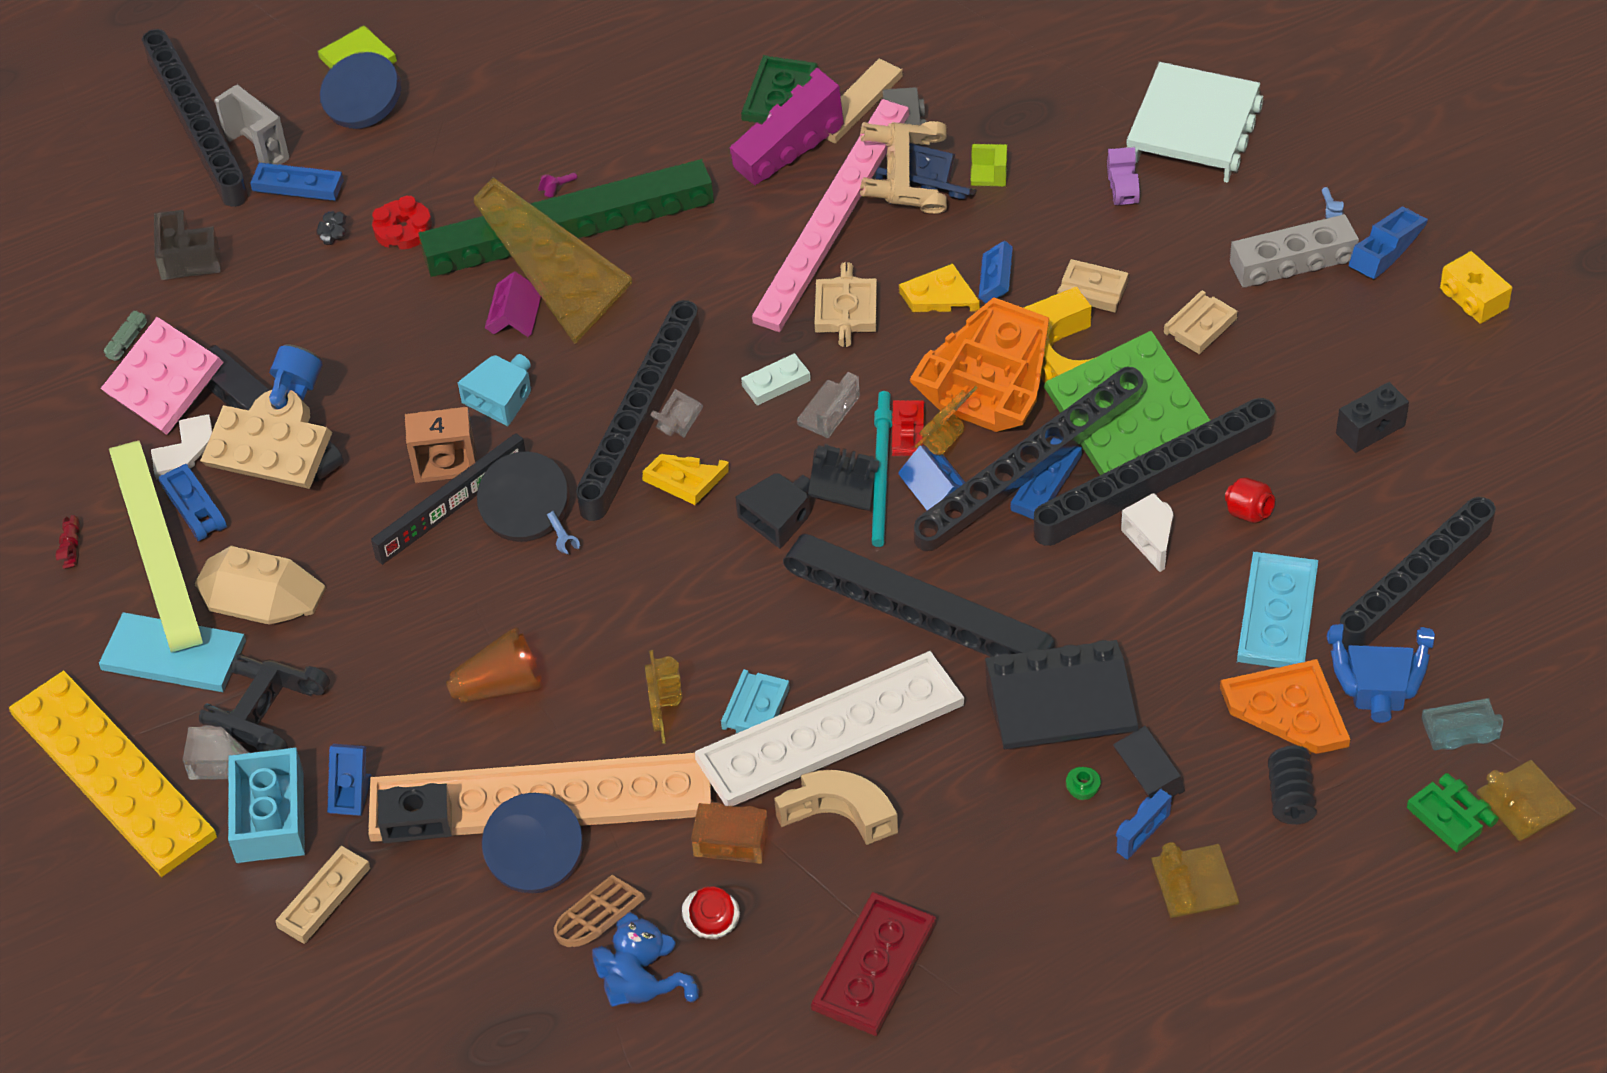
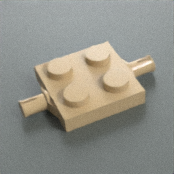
[815,262,877,347]

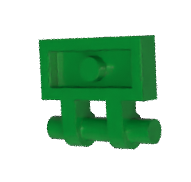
[1407,773,1499,853]

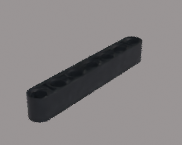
[205,345,344,481]
[1340,497,1496,652]

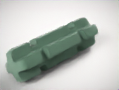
[104,311,147,361]

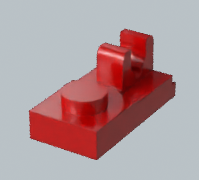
[892,400,924,456]

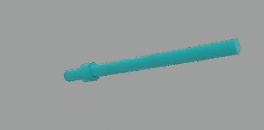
[872,391,893,547]

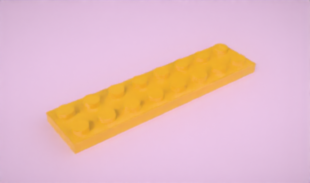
[9,670,217,877]

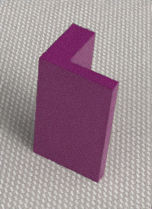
[485,271,542,337]

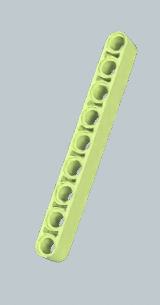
[109,440,203,653]

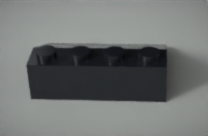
[985,640,1138,750]

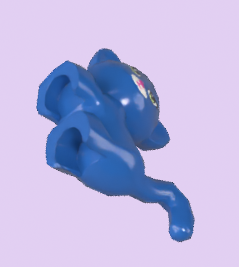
[592,912,699,1007]

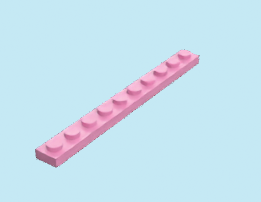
[752,99,909,332]

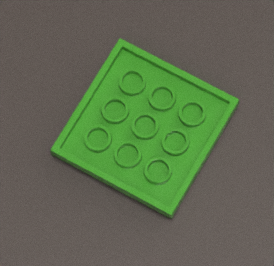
[1044,331,1210,475]

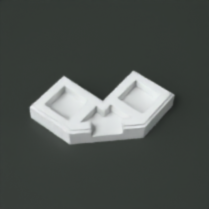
[151,414,213,479]

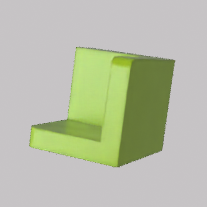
[971,144,1007,186]

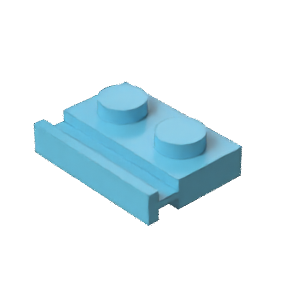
[721,669,790,733]

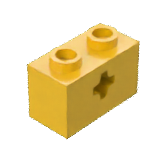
[1440,251,1512,324]

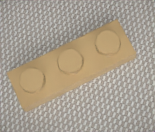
[275,846,370,944]

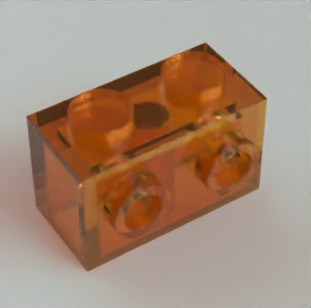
[691,803,769,864]

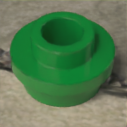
[1066,767,1100,800]

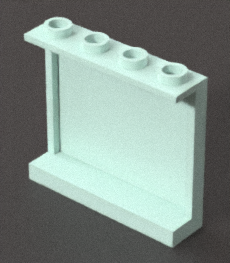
[1127,62,1263,182]

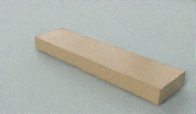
[825,59,902,144]

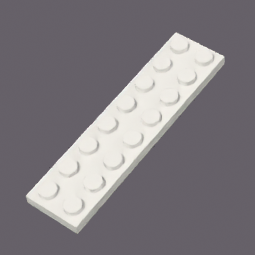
[695,651,964,809]

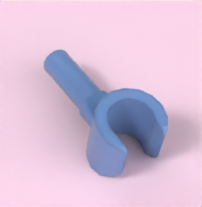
[1322,187,1344,218]
[547,511,580,554]

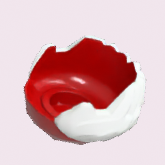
[682,886,740,939]

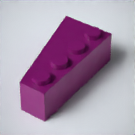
[730,68,844,186]

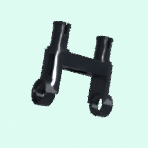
[199,654,330,752]

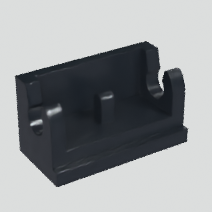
[1113,726,1185,798]

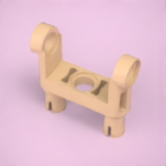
[860,121,947,214]

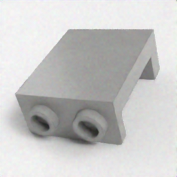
[215,84,290,165]

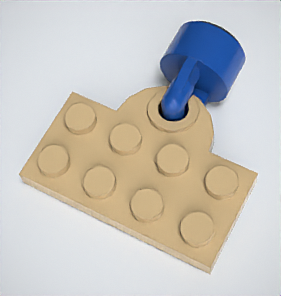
[200,344,332,489]

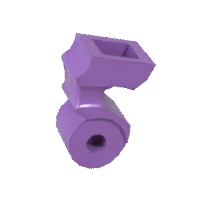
[1107,147,1139,205]

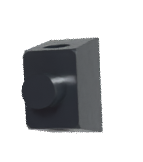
[736,473,810,549]

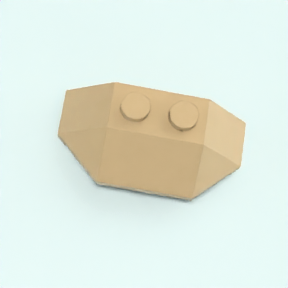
[195,546,326,625]

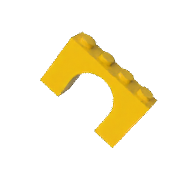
[1024,286,1098,383]

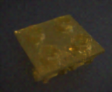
[914,386,978,455]
[645,650,683,744]
[1476,760,1576,841]
[1151,843,1239,918]

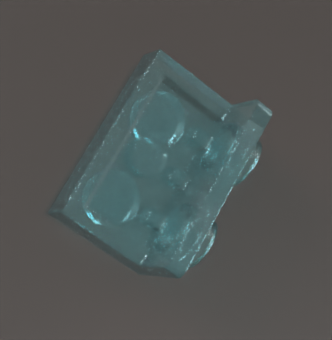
[1421,698,1503,750]

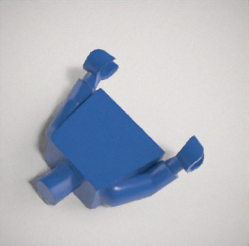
[1327,624,1435,723]

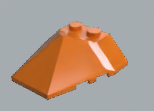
[910,297,1049,432]

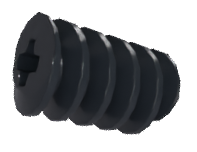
[1268,745,1317,825]

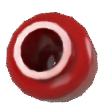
[1225,477,1275,523]

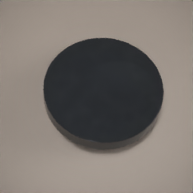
[477,452,570,542]

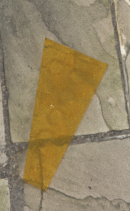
[474,178,632,344]

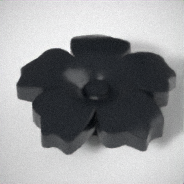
[316,211,347,245]

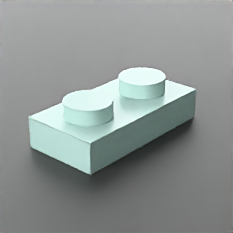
[741,353,811,406]

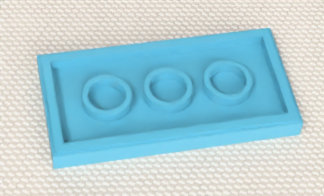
[1237,552,1318,668]
[99,612,246,692]

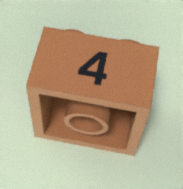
[405,407,477,483]

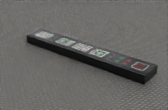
[371,433,526,565]

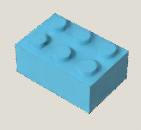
[228,748,305,863]

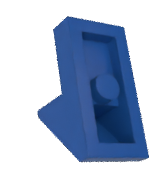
[327,744,371,816]

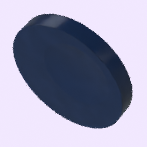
[320,52,401,129]
[482,793,583,893]

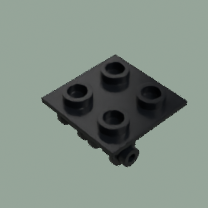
[808,444,879,511]

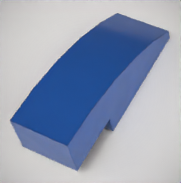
[1348,206,1428,279]

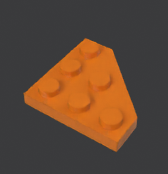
[1220,659,1350,754]

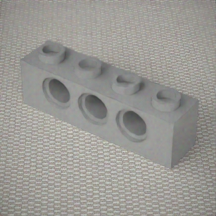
[1230,214,1359,288]

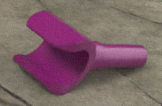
[538,173,577,197]

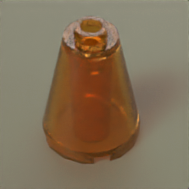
[446,627,543,703]

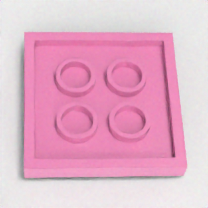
[101,317,224,435]

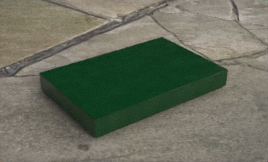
[741,55,818,124]

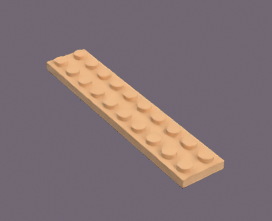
[369,753,712,842]

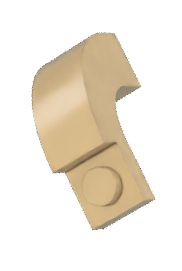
[775,770,898,845]

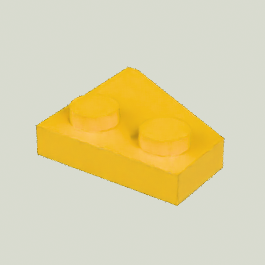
[899,264,979,312]
[643,454,729,505]

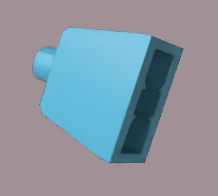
[458,354,531,426]

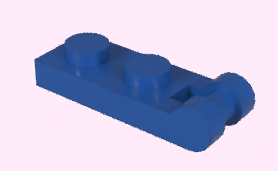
[158,464,227,542]

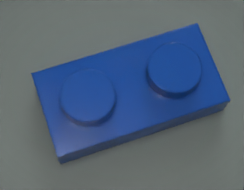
[978,240,1013,303]
[1116,789,1172,860]

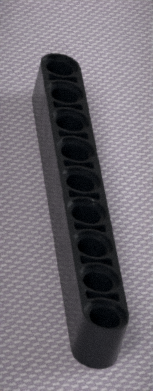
[142,29,248,207]
[576,300,700,521]
[914,367,1143,551]
[1034,398,1275,546]
[783,534,1056,657]

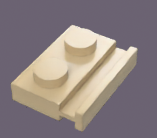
[1057,259,1129,312]
[1164,290,1237,354]

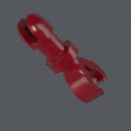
[56,515,80,569]

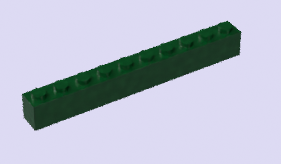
[418,159,714,277]

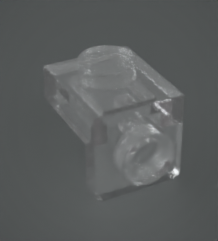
[650,389,704,437]

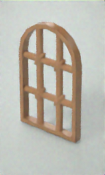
[554,875,645,947]

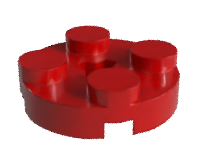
[372,196,432,250]

